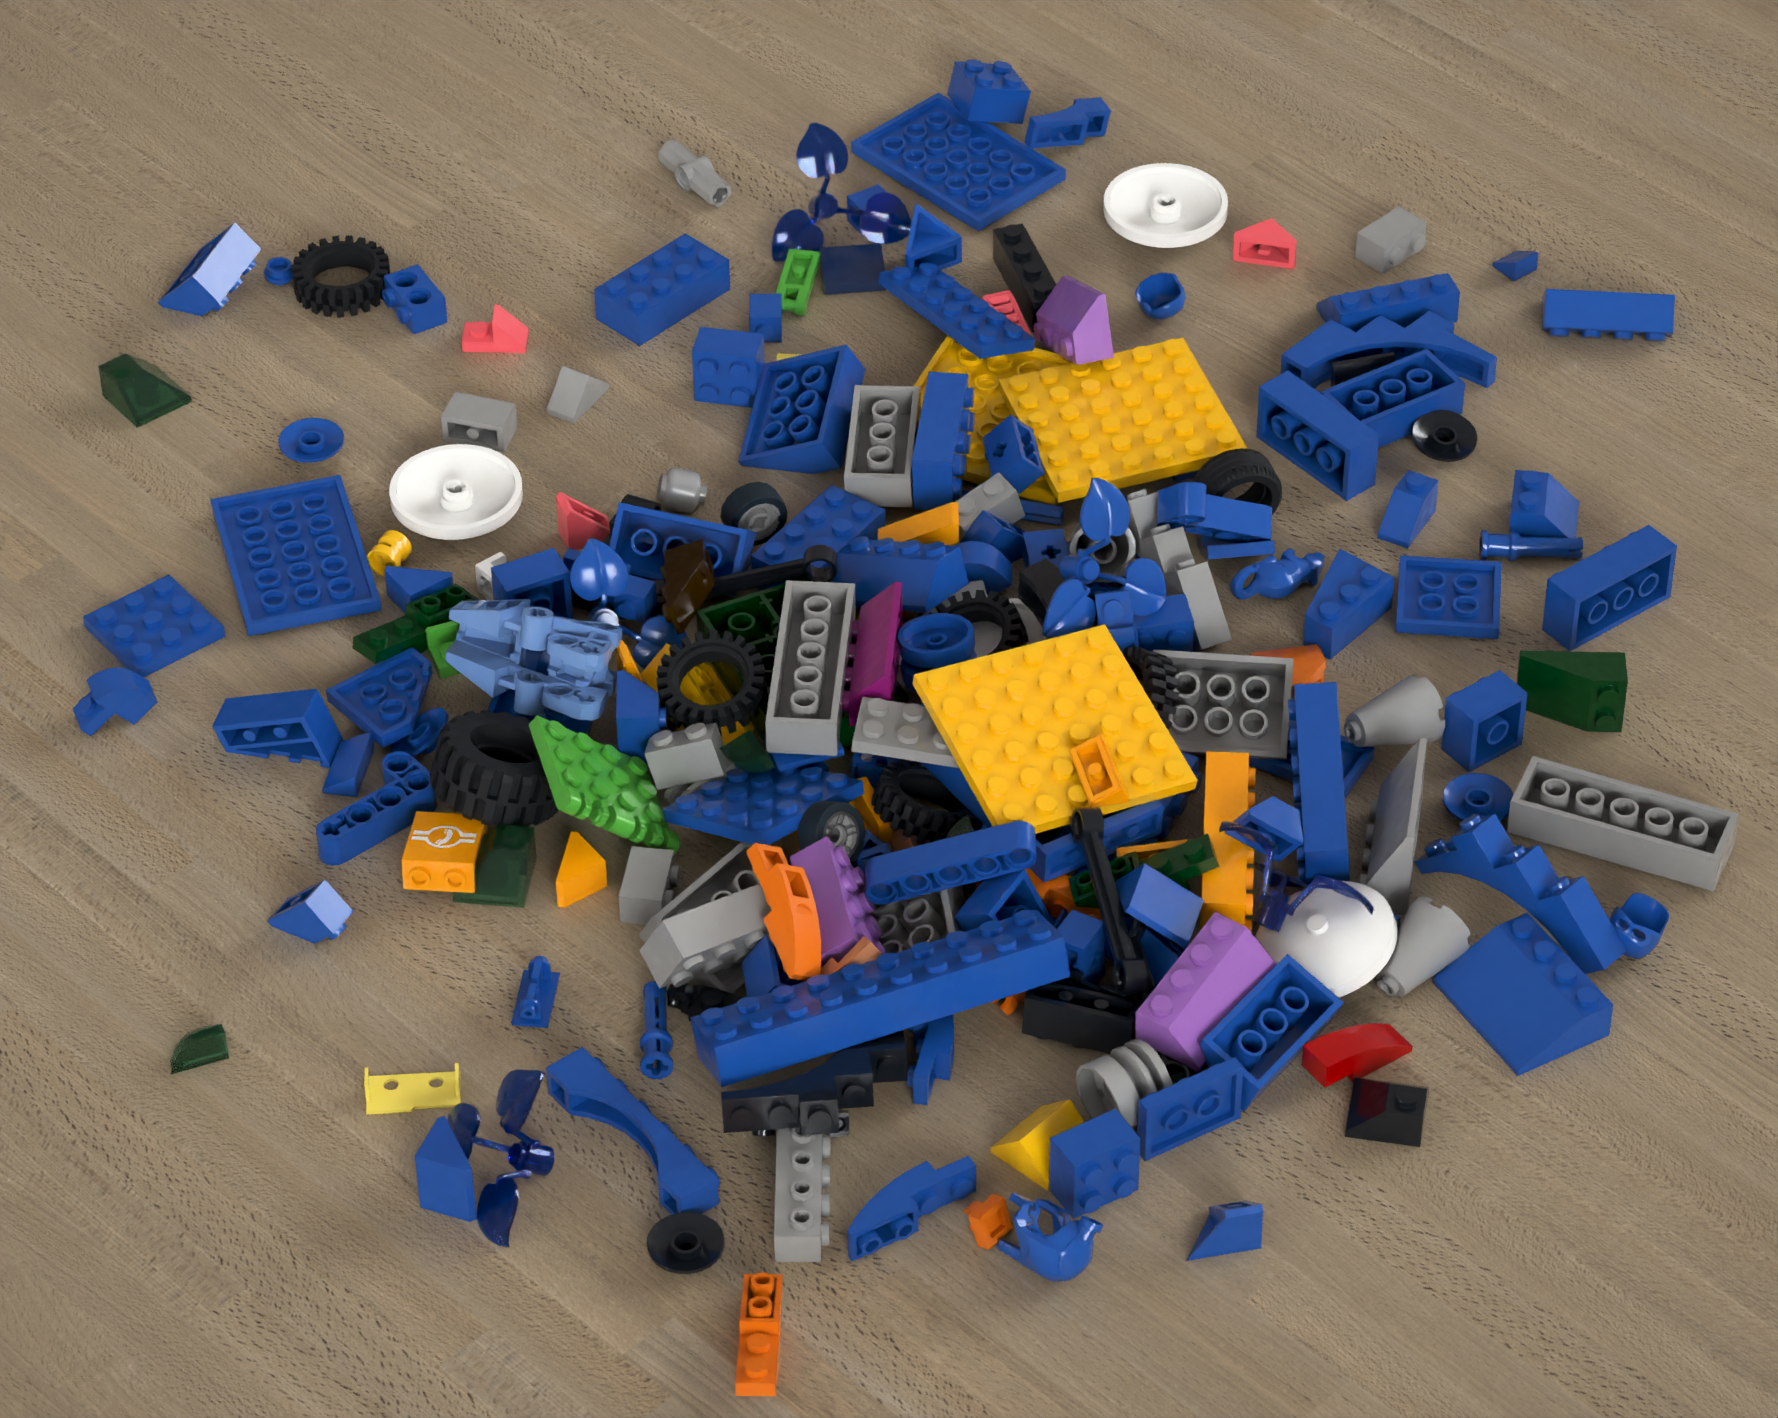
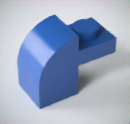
[954,541,1012,596]
[1095,589,1139,654]
[73,668,158,736]

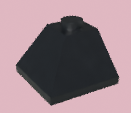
[1345,1077,1429,1147]

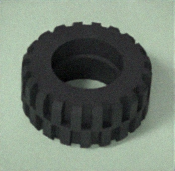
[430,710,558,828]

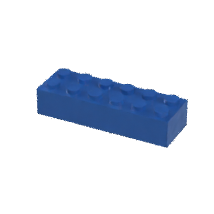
[1288,682,1350,888]

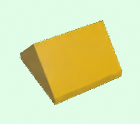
[991,1099,1084,1191]

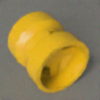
[367,530,412,576]

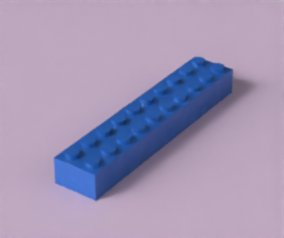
[690,909,1070,1087]

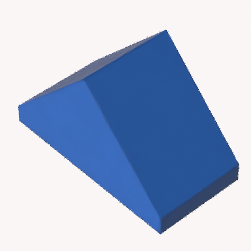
[385,566,453,613]

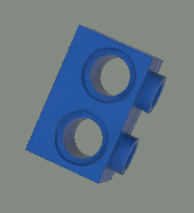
[382,264,448,335]

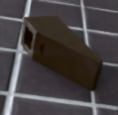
[660,539,715,635]

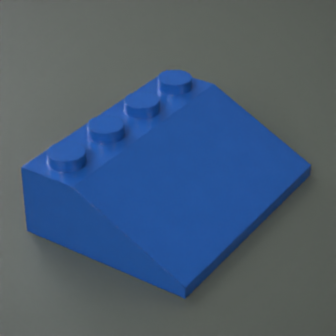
[738,344,865,474]
[1433,913,1613,1076]

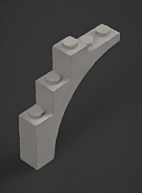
[1126,489,1232,652]

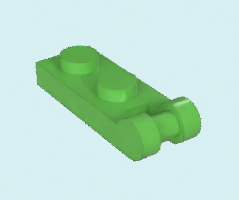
[775,249,820,316]

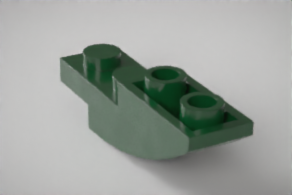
[352,584,479,664]
[1068,834,1219,908]

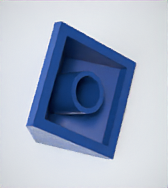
[1115,863,1204,948]
[415,1116,477,1222]

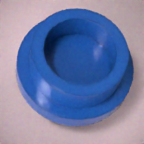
[264,257,293,285]

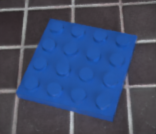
[663,755,864,845]

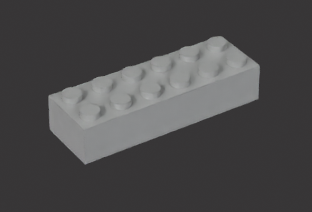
[765,580,856,756]
[1507,756,1739,891]

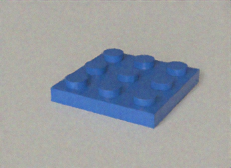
[1396,555,1502,639]
[83,575,225,677]

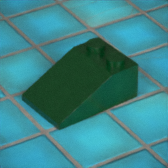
[1516,651,1628,732]

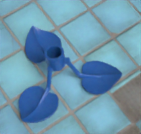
[1042,478,1167,637]
[536,538,687,676]

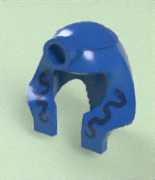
[997,1193,1103,1282]

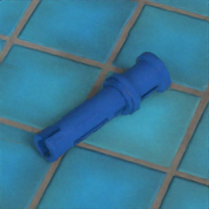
[1479,530,1583,561]
[640,981,673,1079]

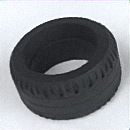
[1192,448,1282,515]

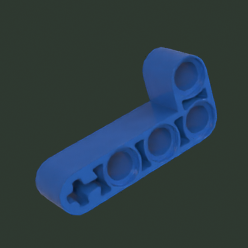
[1157,482,1272,543]
[316,751,437,866]

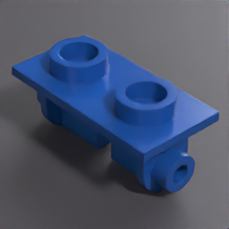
[511,956,560,1028]

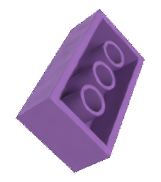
[790,836,887,966]

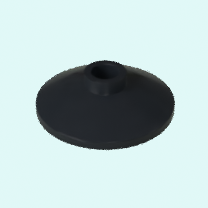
[1412,410,1478,462]
[647,1212,725,1274]

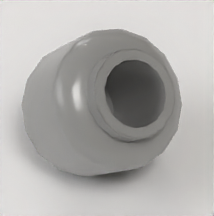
[656,467,707,514]

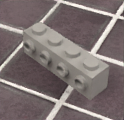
[774,1128,831,1262]

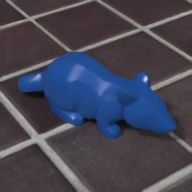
[1230,548,1325,600]

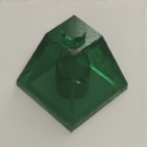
[98,353,192,428]
[453,824,537,908]

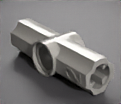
[658,139,731,208]

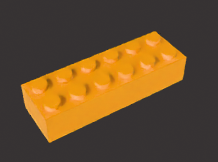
[1200,751,1256,933]

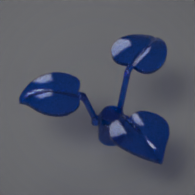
[771,123,912,262]
[1219,821,1374,933]
[447,1069,555,1247]

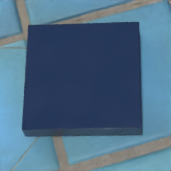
[819,243,886,295]

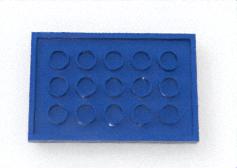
[851,92,1066,231]
[210,475,381,636]

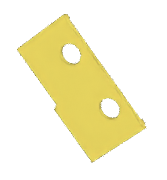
[364,1063,461,1115]

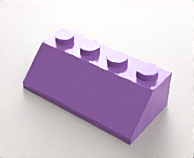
[1034,276,1114,365]
[1135,912,1277,1072]

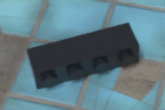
[993,223,1056,333]

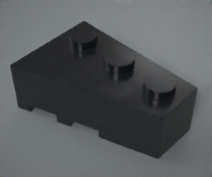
[1022,969,1142,1054]

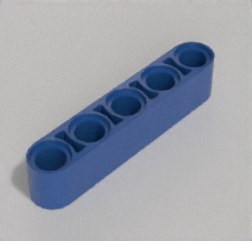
[865,821,1037,905]

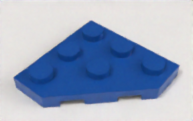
[326,647,433,748]

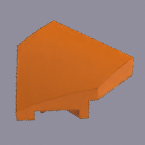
[1251,644,1326,696]

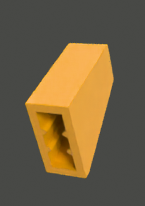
[878,502,959,546]

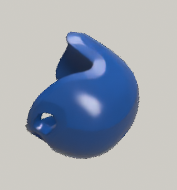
[1609,893,1669,960]

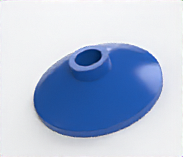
[278,418,344,463]
[390,708,449,757]
[1443,773,1514,821]

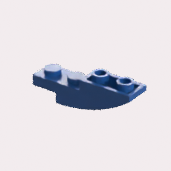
[907,1014,954,1106]
[847,1156,976,1261]

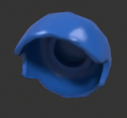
[1135,273,1186,320]

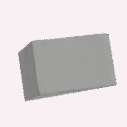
[547,366,609,424]

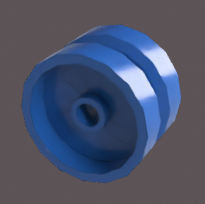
[897,613,977,692]

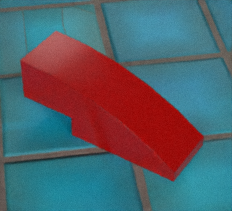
[1302,1023,1413,1088]

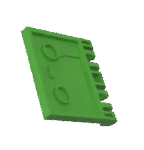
[528,715,680,856]

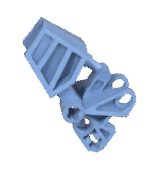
[445,599,622,721]

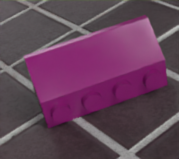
[842,582,903,726]

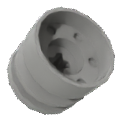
[1076,1039,1172,1129]

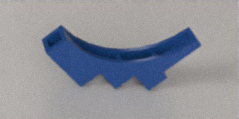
[1281,311,1497,388]
[1415,813,1627,974]

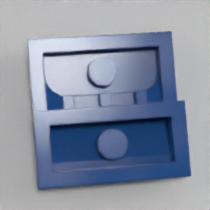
[1197,535,1275,560]

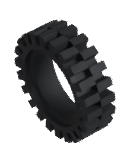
[292,235,390,317]
[929,590,1029,655]
[656,630,768,736]
[1122,646,1179,729]
[871,760,981,844]

